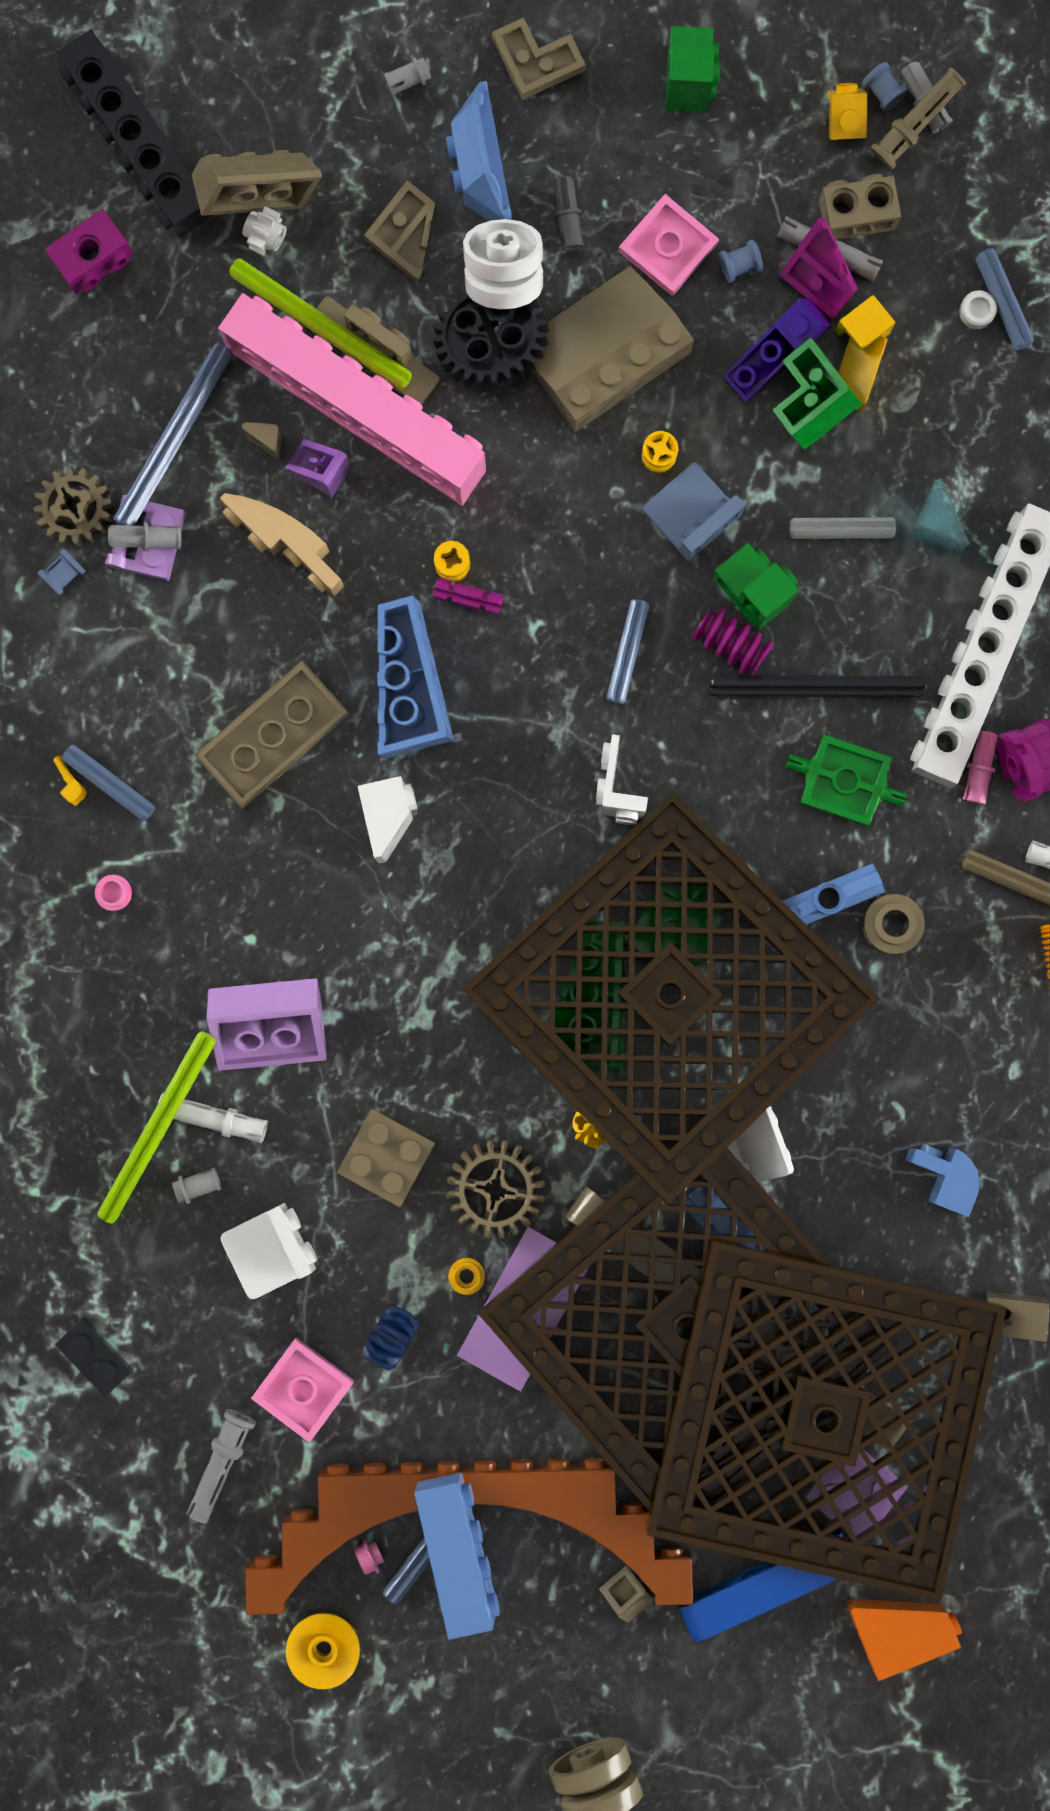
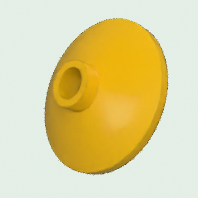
[286,1613,360,1689]

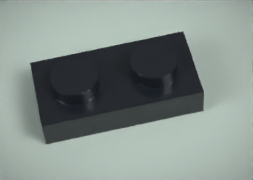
[55,1317,134,1397]

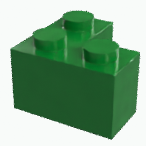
[665,26,721,113]
[773,338,862,450]
[712,543,799,631]

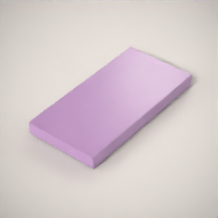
[457,1227,590,1392]

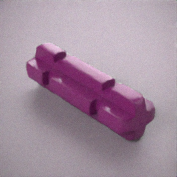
[433,578,503,615]

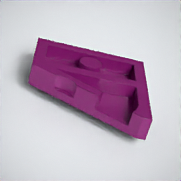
[779,217,858,320]

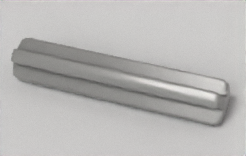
[789,517,896,539]

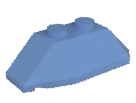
[446,81,512,221]

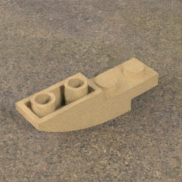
[220,493,344,596]

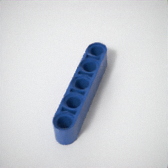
[677,1530,844,1642]

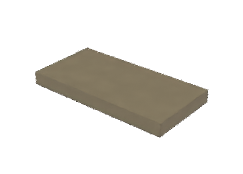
[195,660,350,809]

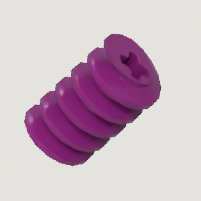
[692,605,774,677]

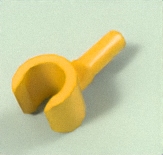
[53,756,87,806]

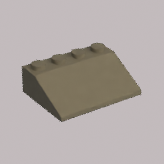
[530,265,694,432]

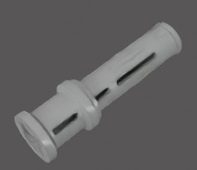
[186,1409,256,1523]

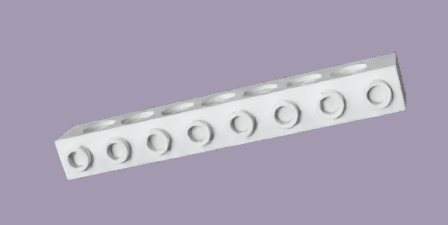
[910,503,1050,788]

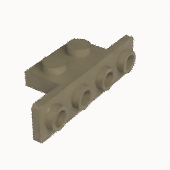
[316,296,440,405]

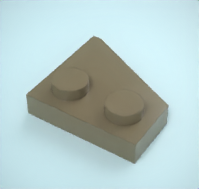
[363,180,435,283]

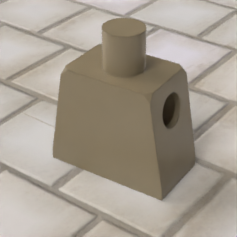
[986,1292,1050,1342]

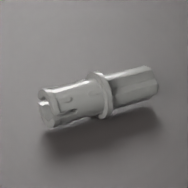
[901,62,953,134]
[108,522,181,551]

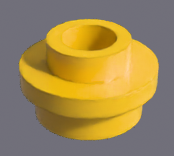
[448,1258,485,1295]

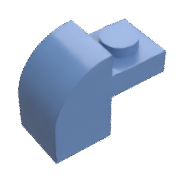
[905,1144,980,1217]

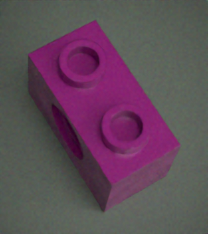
[44,208,134,295]

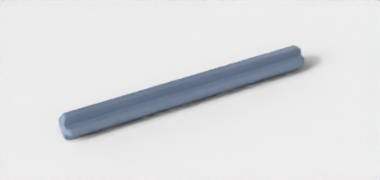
[114,343,232,526]

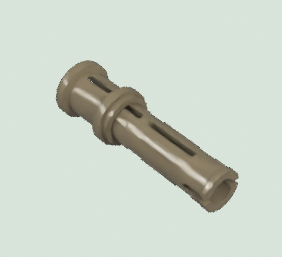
[870,67,966,170]

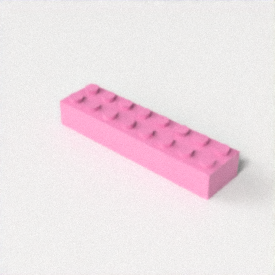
[218,293,486,506]

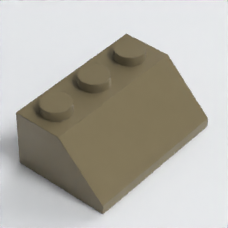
[192,150,322,216]

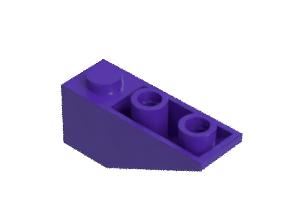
[723,299,833,402]

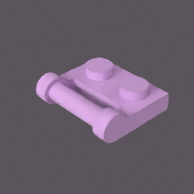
[105,495,186,581]

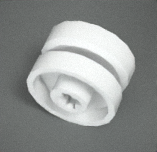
[463,219,543,309]

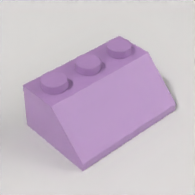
[207,978,327,1071]

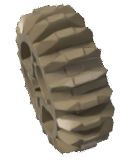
[447,1139,545,1239]

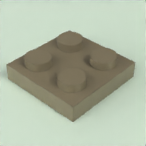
[337,1108,436,1208]

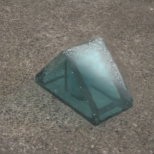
[910,478,970,554]

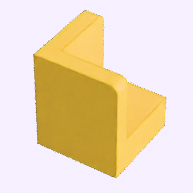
[835,295,896,349]

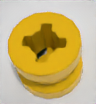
[641,431,678,473]
[434,541,470,582]

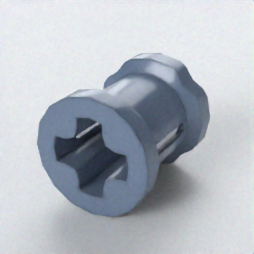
[862,62,909,112]
[718,240,763,283]
[37,548,86,595]

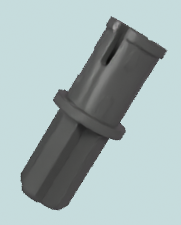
[554,176,584,252]

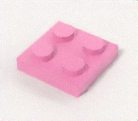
[619,194,719,297]
[251,1337,355,1443]

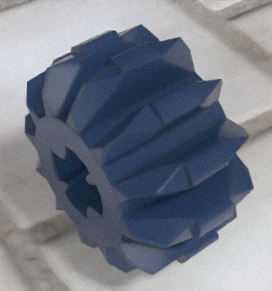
[363,1305,420,1371]

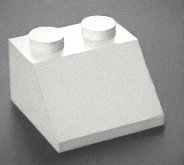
[358,776,418,864]

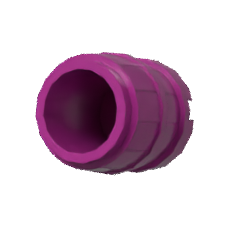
[996,718,1050,802]

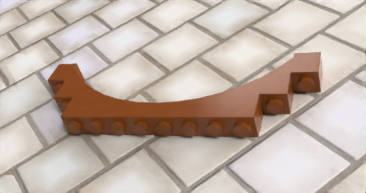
[245,1458,693,1615]

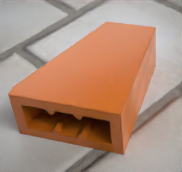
[845,1599,962,1681]

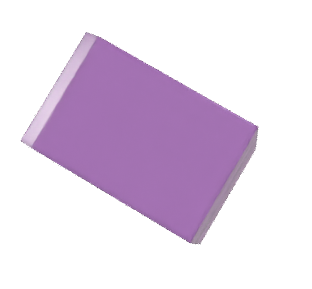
[285,439,351,498]

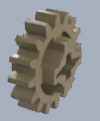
[33,467,114,547]

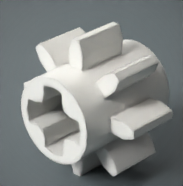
[242,206,287,256]

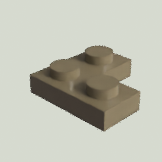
[492,17,586,100]

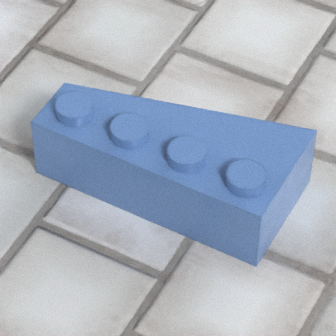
[377,596,454,759]
[414,1472,500,1640]

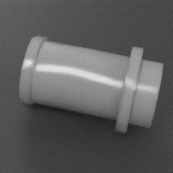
[384,57,431,96]
[172,1167,221,1204]

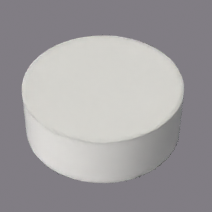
[959,290,997,329]

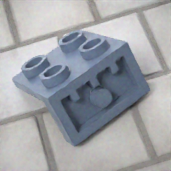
[642,462,746,562]

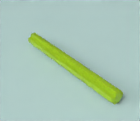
[229,258,412,390]
[97,1031,216,1224]

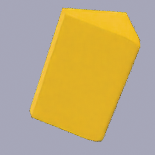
[838,336,888,412]

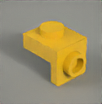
[827,83,867,140]

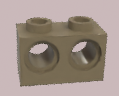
[819,174,901,240]

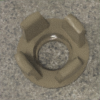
[862,894,925,954]

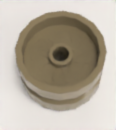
[549,1737,643,1811]

